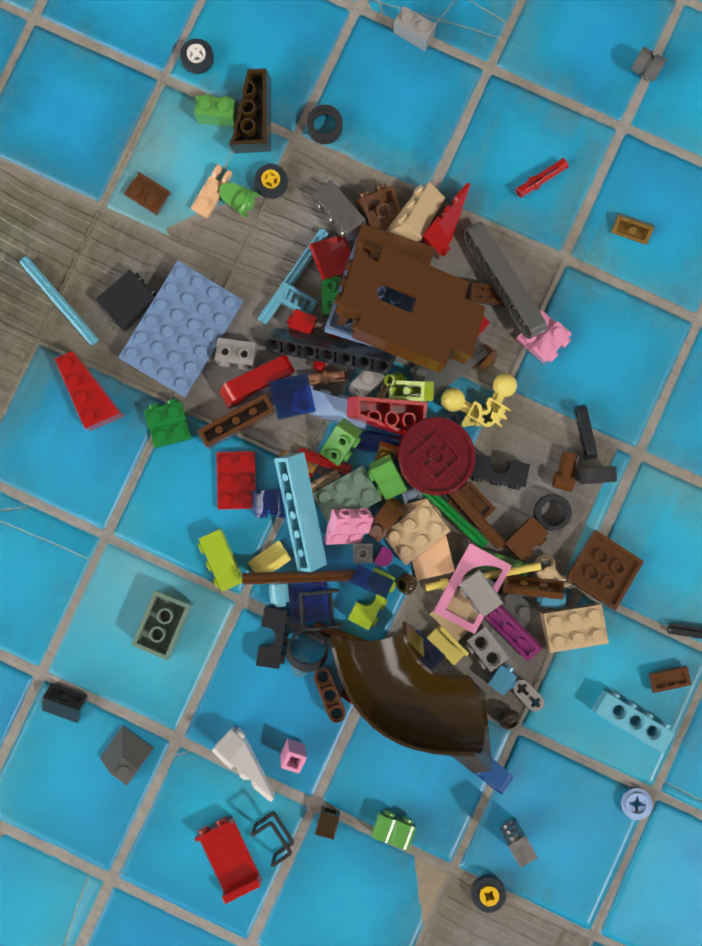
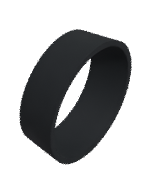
[286,629,328,672]

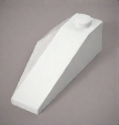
[212,726,275,802]

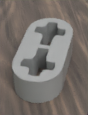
[512,678,544,712]

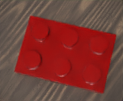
[217,451,257,510]

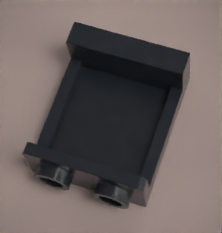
[95,270,157,332]

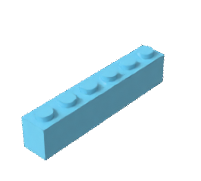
[274,452,327,572]

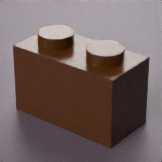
[504,516,549,560]

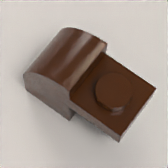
[368,497,407,543]

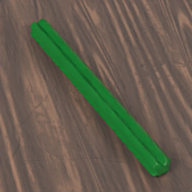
[398,469,488,548]

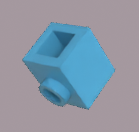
[485,663,517,696]

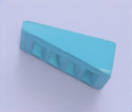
[274,283,318,315]

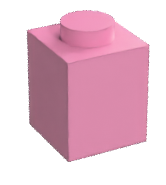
[279,739,307,773]

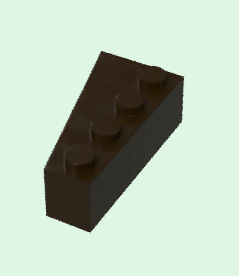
[229,68,271,153]

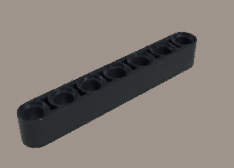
[264,328,396,374]

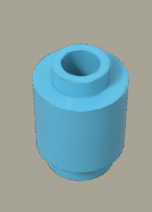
[269,583,290,607]

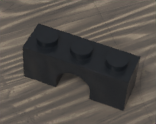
[470,453,530,490]
[256,606,291,669]

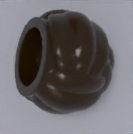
[397,573,417,595]
[498,709,520,730]

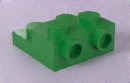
[144,399,192,449]

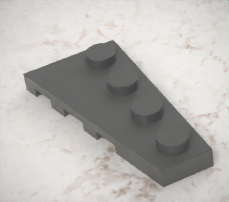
[410,337,488,403]

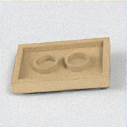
[385,499,452,565]

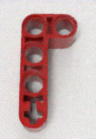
[219,355,296,409]

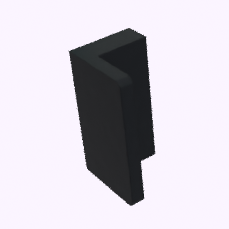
[42,682,88,723]

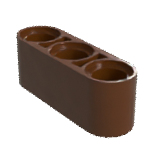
[314,665,346,723]

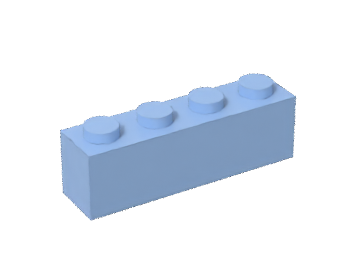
[291,384,366,430]

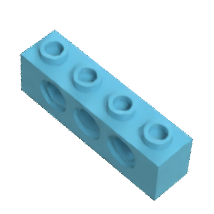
[591,689,675,754]

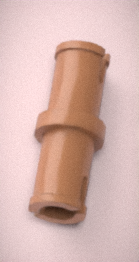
[306,370,346,386]

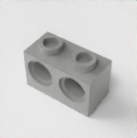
[465,625,509,672]

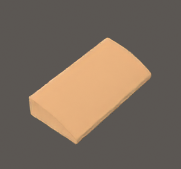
[401,499,455,580]

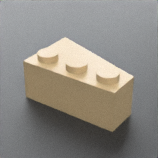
[386,182,445,241]

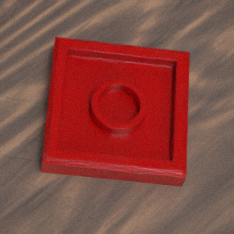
[309,236,351,281]

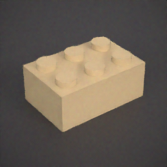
[540,603,609,653]

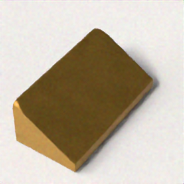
[611,212,655,245]

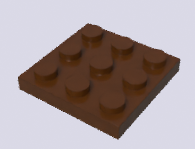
[565,530,644,611]

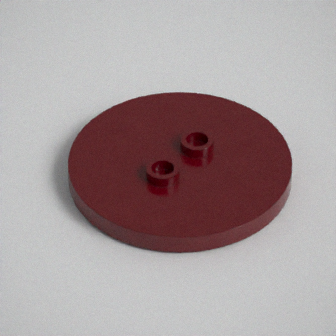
[397,417,475,495]

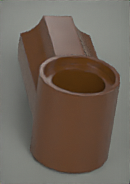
[552,451,580,492]

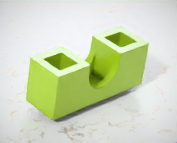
[348,567,397,630]

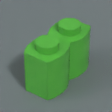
[367,454,407,500]
[371,809,417,850]

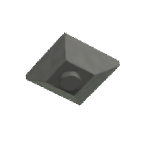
[100,725,154,786]

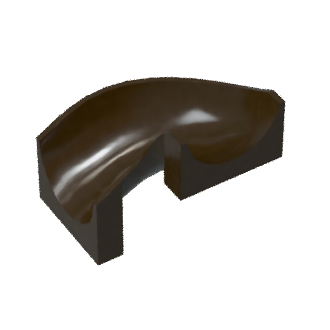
[331,622,492,773]

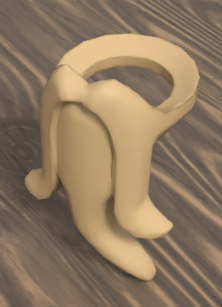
[534,554,571,587]

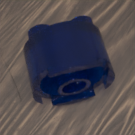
[251,490,286,518]

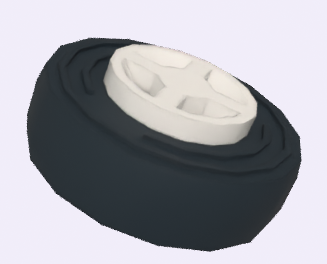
[180,38,214,74]

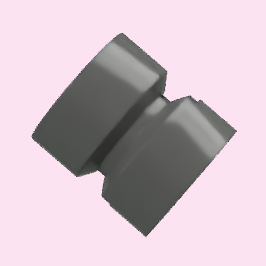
[630,46,667,82]

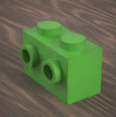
[195,94,237,127]
[320,418,362,466]

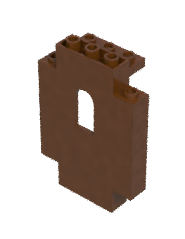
[334,246,486,373]

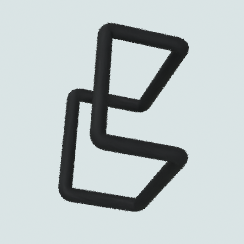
[299,588,342,631]
[251,812,294,867]

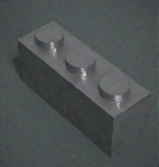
[313,180,367,242]
[499,818,538,868]

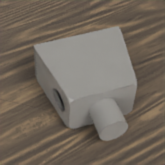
[348,370,385,397]

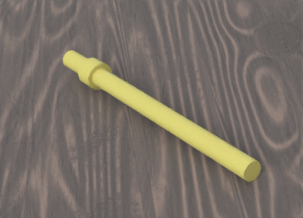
[425,562,542,591]

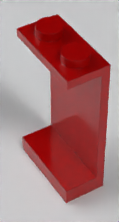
[195,816,262,904]

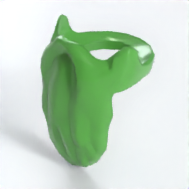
[219,183,259,218]

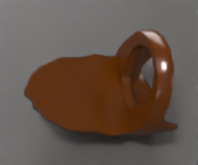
[472,343,497,371]

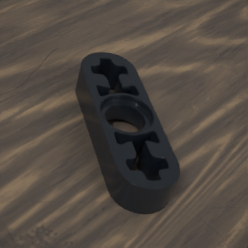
[574,404,597,460]

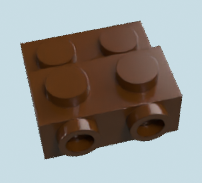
[355,183,402,231]

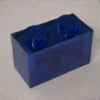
[350,563,394,598]

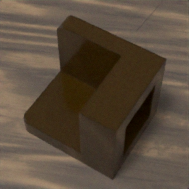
[315,806,340,840]

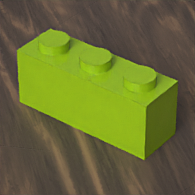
[198,529,242,592]

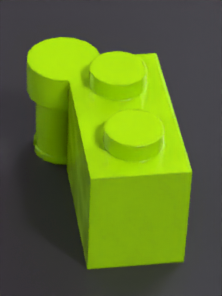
[384,372,434,401]

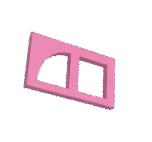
[434,543,512,634]

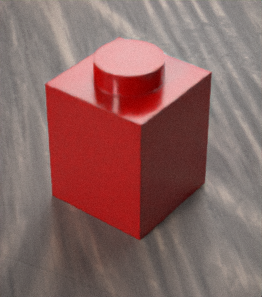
[287,309,317,334]

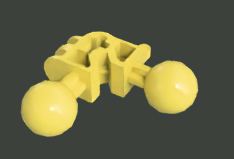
[441,373,517,428]

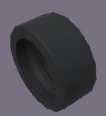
[307,104,343,145]
[579,466,617,484]
[533,494,572,531]

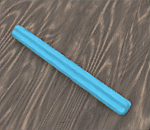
[258,228,329,324]
[20,256,99,346]

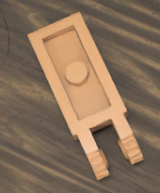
[191,164,233,219]

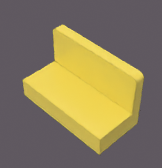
[248,541,292,573]
[426,624,469,665]

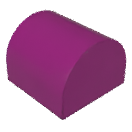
[373,546,393,567]

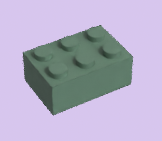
[313,466,382,523]
[131,589,194,660]

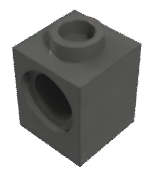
[353,543,373,563]

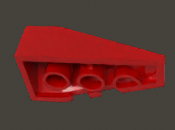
[421,182,471,260]

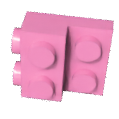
[516,310,572,364]
[324,508,373,545]

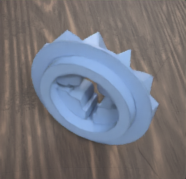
[620,787,653,820]

